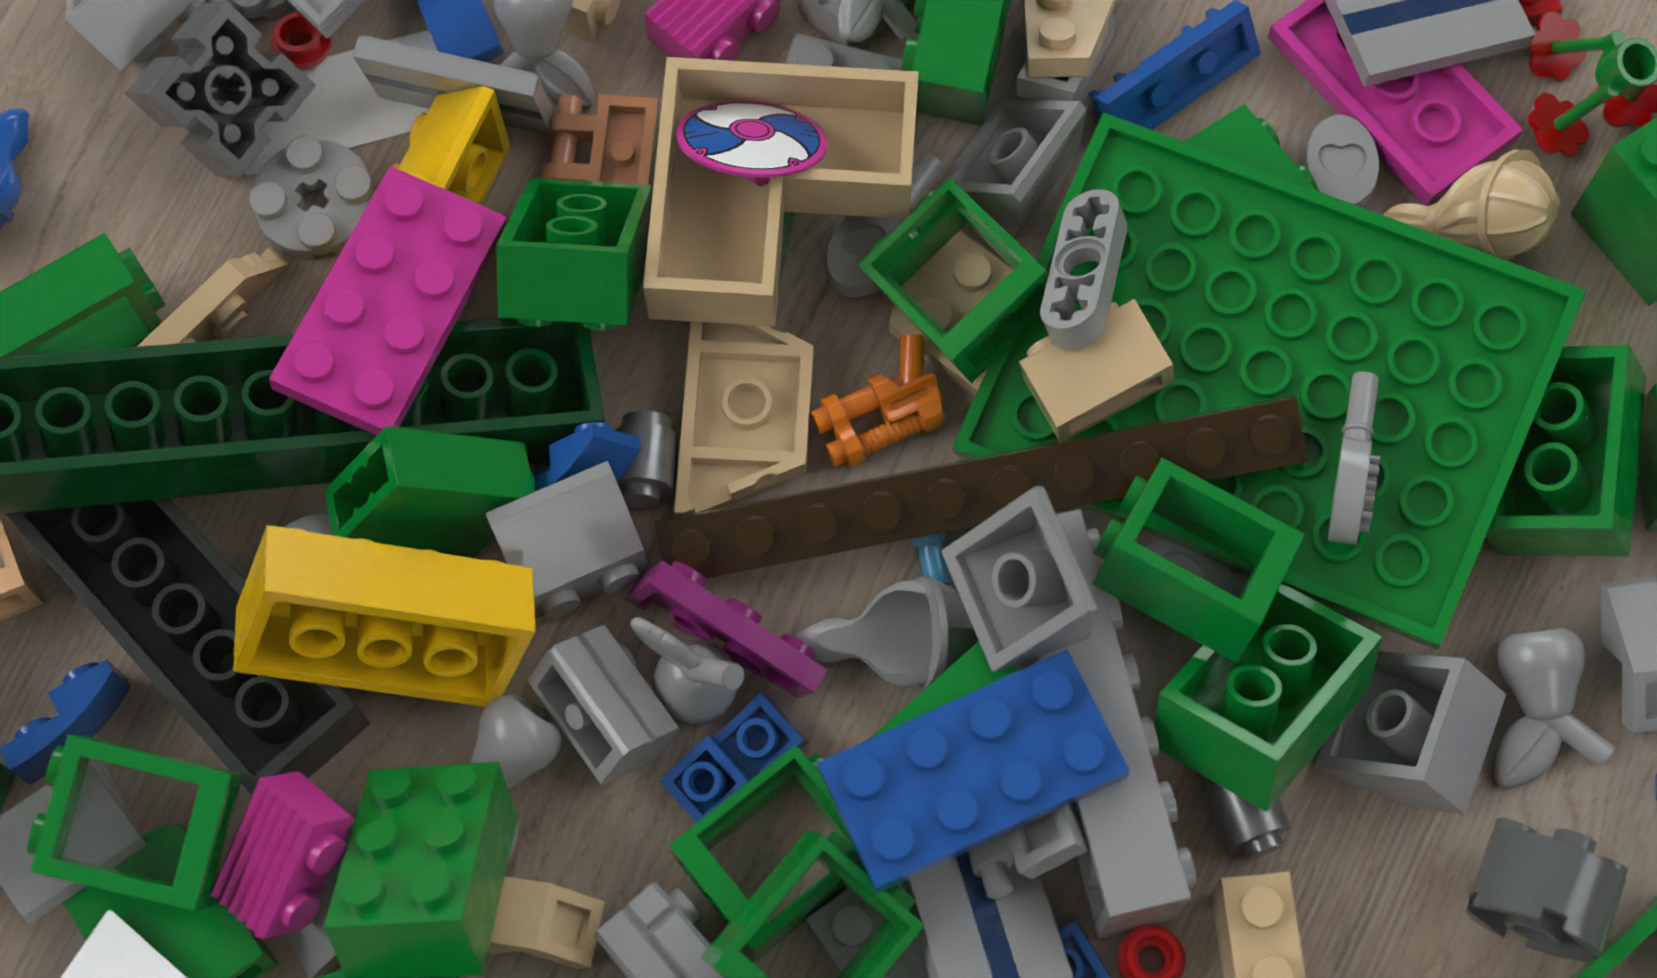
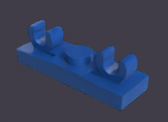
[1089,0,1261,130]

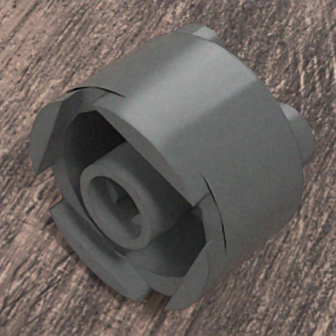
[1465,818,1628,962]

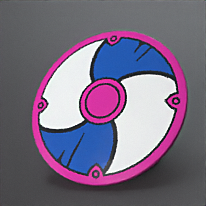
[675,101,827,187]

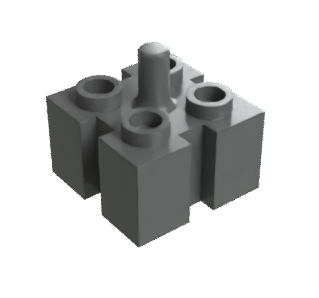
[125,1,316,177]

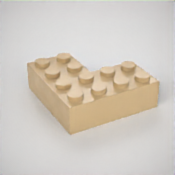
[643,57,919,327]

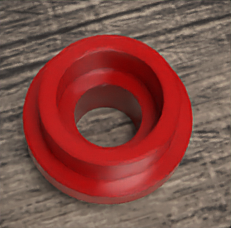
[271,12,332,70]
[1117,925,1186,978]

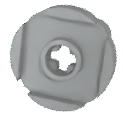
[249,136,375,260]

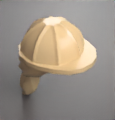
[1383,149,1560,261]

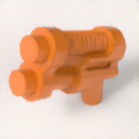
[810,334,946,468]

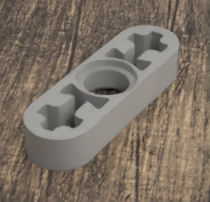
[1040,189,1128,350]

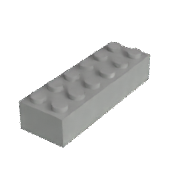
[1022,509,1197,940]

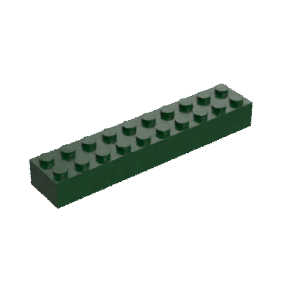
[0,318,605,514]

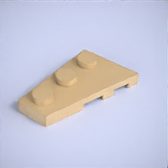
[1023,0,1120,78]

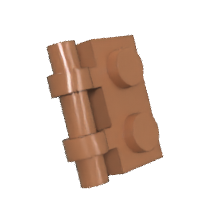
[542,94,660,185]

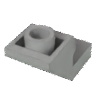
[1600,576,1657,734]

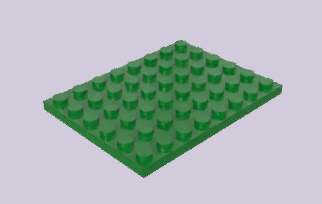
[952,112,1586,650]

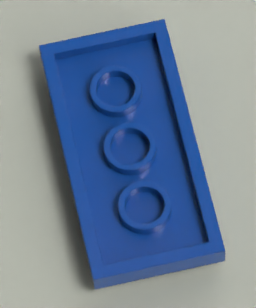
[817,649,1130,894]

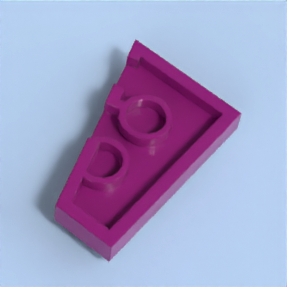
[624,561,828,698]

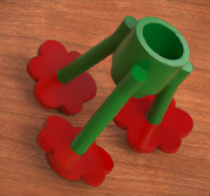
[1526,12,1657,158]

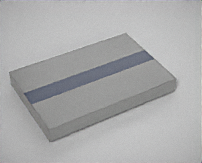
[1325,0,1535,87]
[353,35,555,135]
[902,851,1073,978]

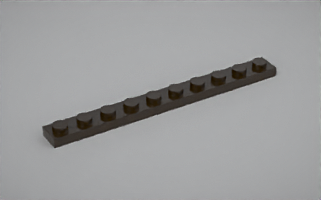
[655,395,1309,578]

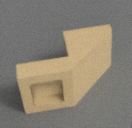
[488,876,605,969]

